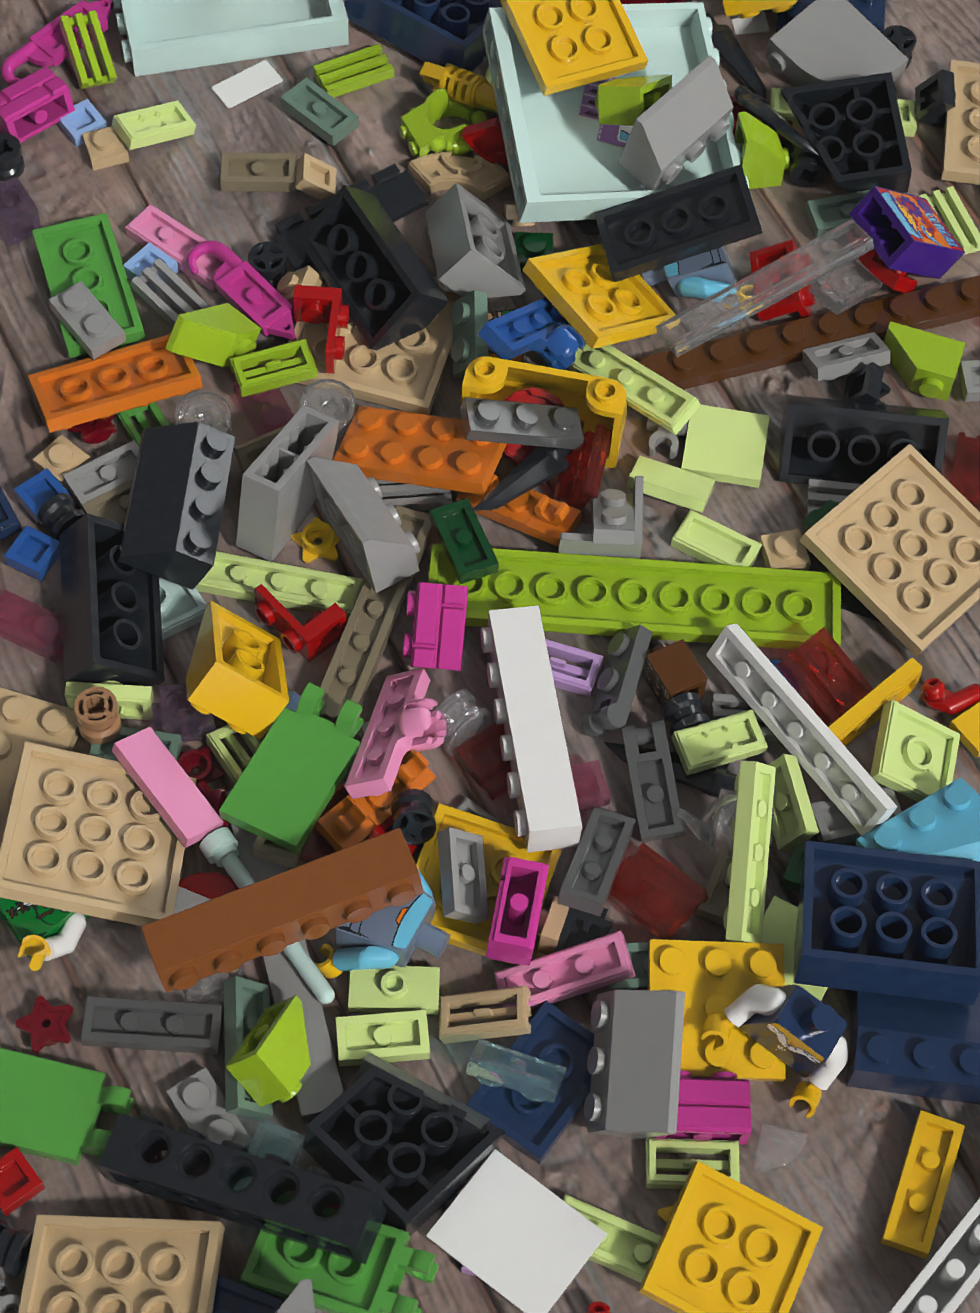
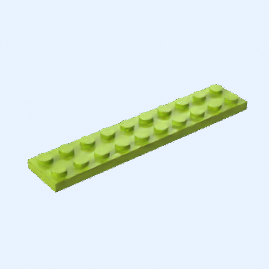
[428,544,841,653]

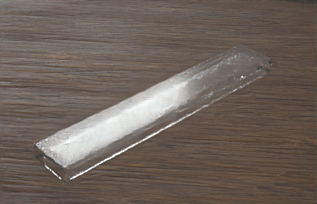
[655,219,874,357]

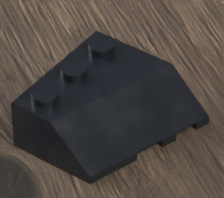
[780,72,912,193]
[303,1066,505,1236]

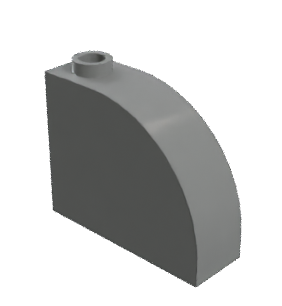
[765,0,908,86]
[236,405,339,562]

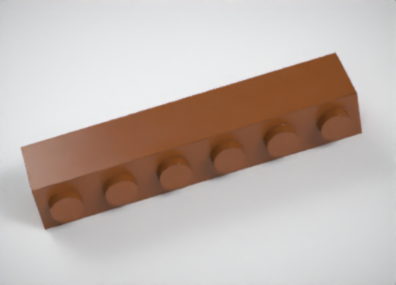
[141,828,424,992]

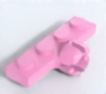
[345,668,447,799]

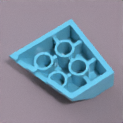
[856,777,980,862]

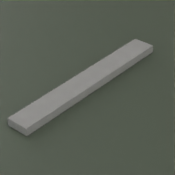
[226,791,343,1121]

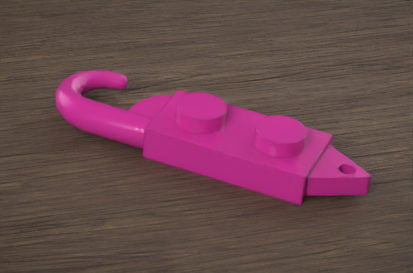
[0,0,114,85]
[187,240,296,340]

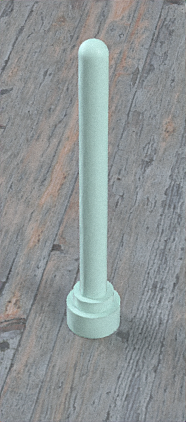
[199,827,335,1004]

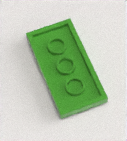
[32,213,145,358]

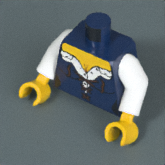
[701,984,848,1118]

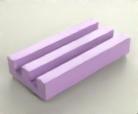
[545,639,604,698]

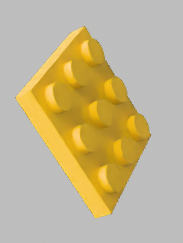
[500,0,648,96]
[523,243,679,349]
[416,803,562,966]
[648,939,786,1082]
[638,1161,823,1313]

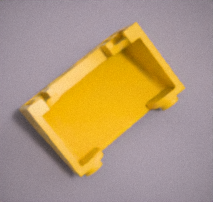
[461,357,627,469]

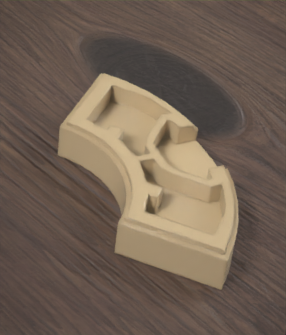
[408,152,512,201]

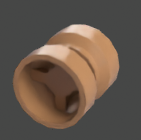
[74,686,122,744]

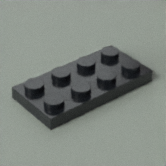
[594,164,763,282]

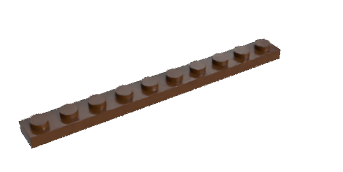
[634,275,980,390]

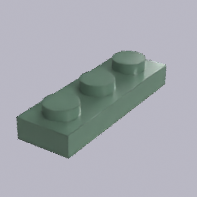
[224,976,273,1121]

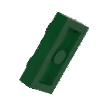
[430,498,499,584]

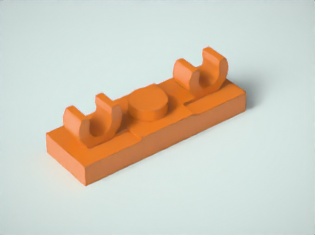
[456,474,582,547]
[314,749,437,851]

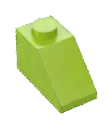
[595,74,672,126]
[734,112,789,189]
[165,303,261,367]
[884,321,966,401]
[226,995,311,1107]

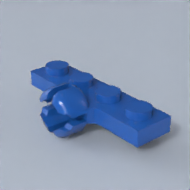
[478,297,585,370]

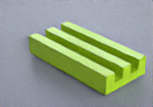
[59,10,117,89]
[313,44,394,98]
[230,338,318,397]

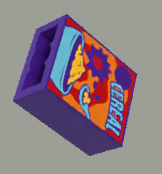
[849,186,965,279]

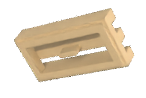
[439,985,531,1044]

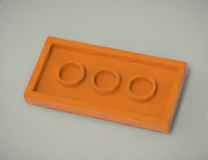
[28,334,203,433]
[333,406,507,495]

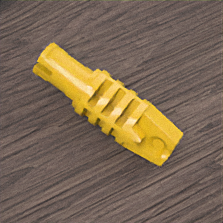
[419,62,498,112]

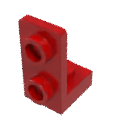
[293,285,349,374]
[254,584,347,662]

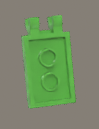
[219,682,364,854]
[0,1048,135,1166]
[241,1193,439,1313]

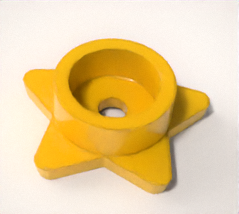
[291,517,340,564]

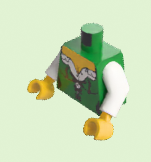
[0,897,89,971]

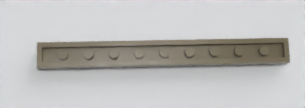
[252,505,434,868]

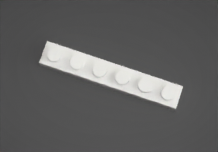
[706,623,898,836]

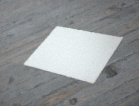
[426,1149,607,1313]

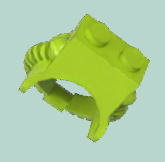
[398,88,488,158]

